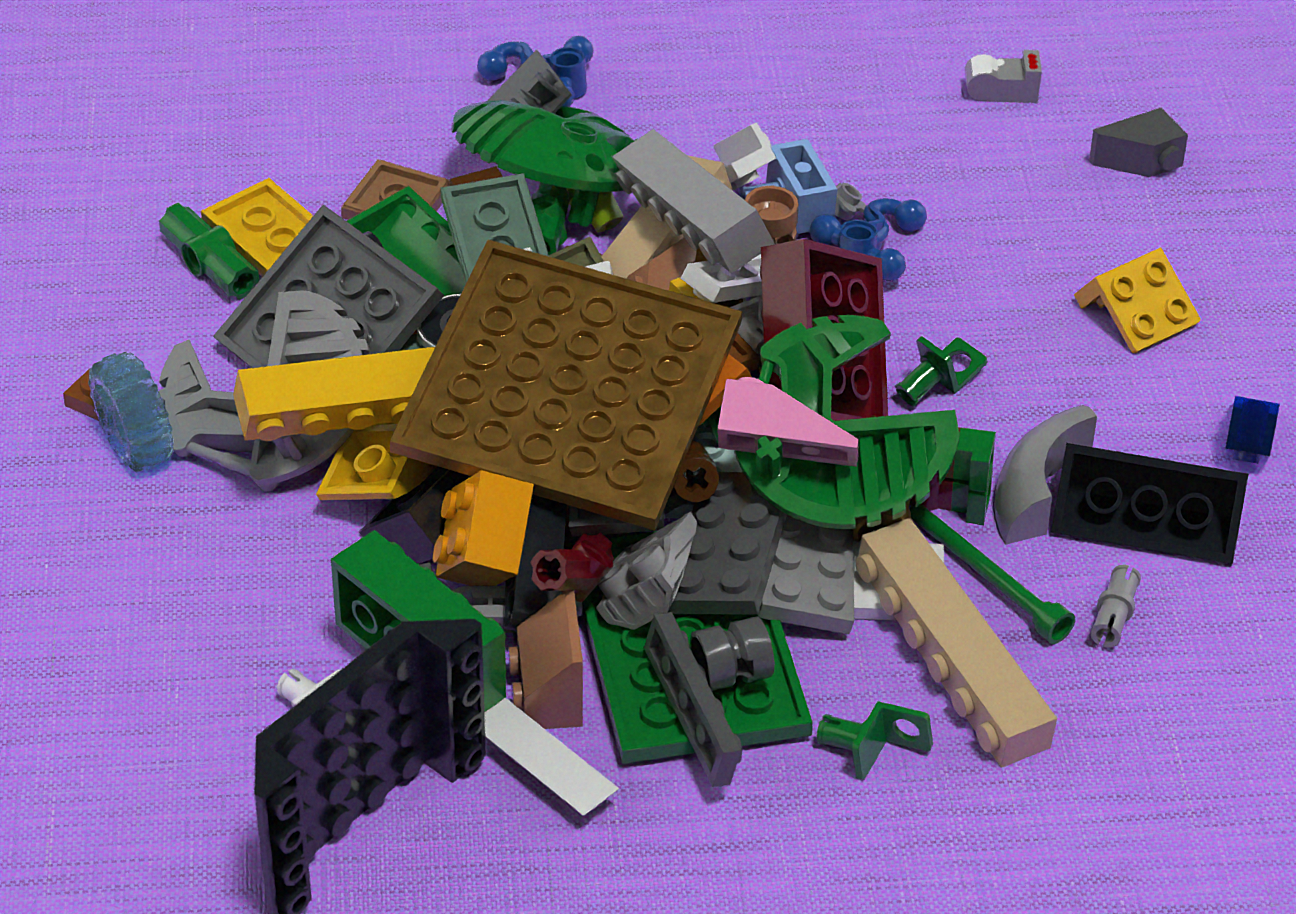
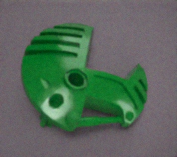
[451,100,637,227]
[734,315,960,529]

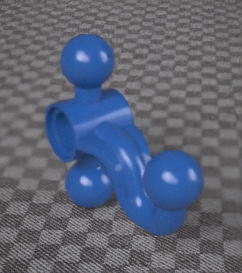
[477,36,594,107]
[809,198,927,281]

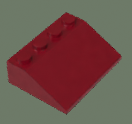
[760,239,888,421]

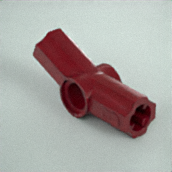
[531,533,614,602]

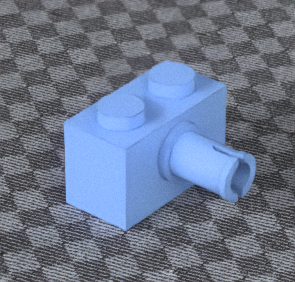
[738,139,837,234]

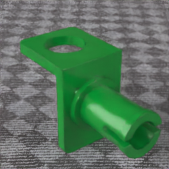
[895,336,988,406]
[817,701,933,780]

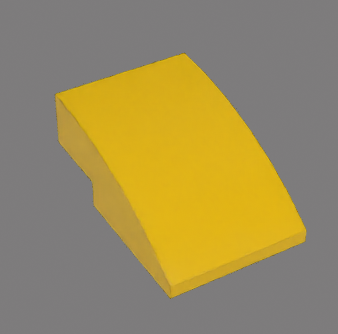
[316,422,437,500]

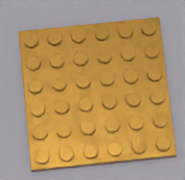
[390,239,742,531]

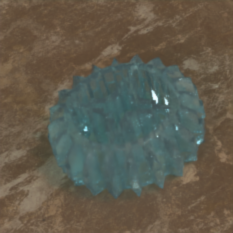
[88,351,174,473]

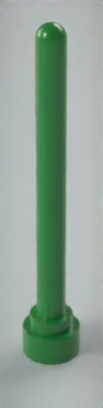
[910,504,1076,644]

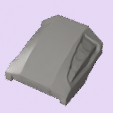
[596,512,697,630]

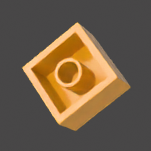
[433,470,534,586]

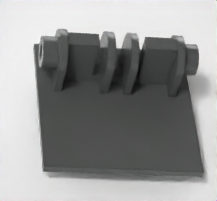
[487,50,572,114]

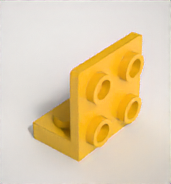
[1073,247,1200,353]

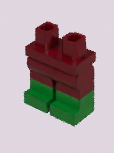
[909,427,996,526]

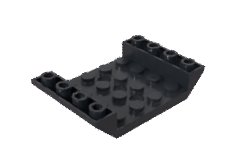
[254,619,486,914]

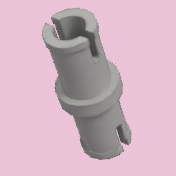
[1090,565,1141,647]

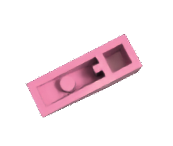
[718,377,859,467]

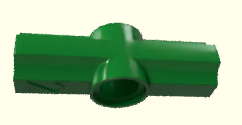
[531,183,570,255]
[159,203,259,300]

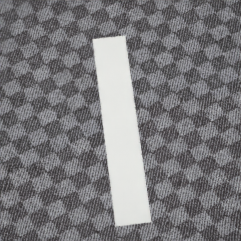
[485,698,619,816]

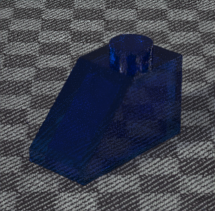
[1225,396,1280,464]

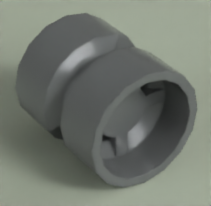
[690,617,775,691]

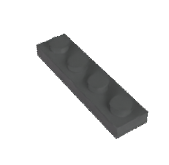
[644,612,742,787]

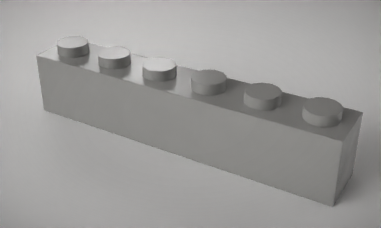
[612,129,775,274]

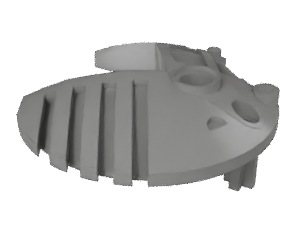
[157,290,371,492]

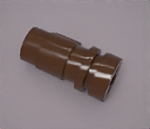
[674,440,719,502]

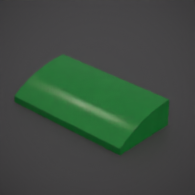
[347,186,466,296]

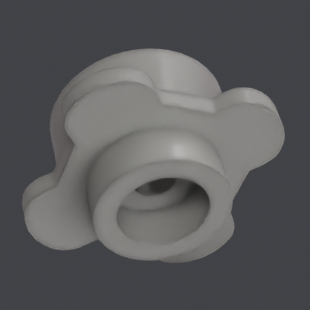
[835,183,866,220]

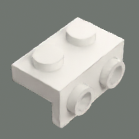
[713,123,776,191]

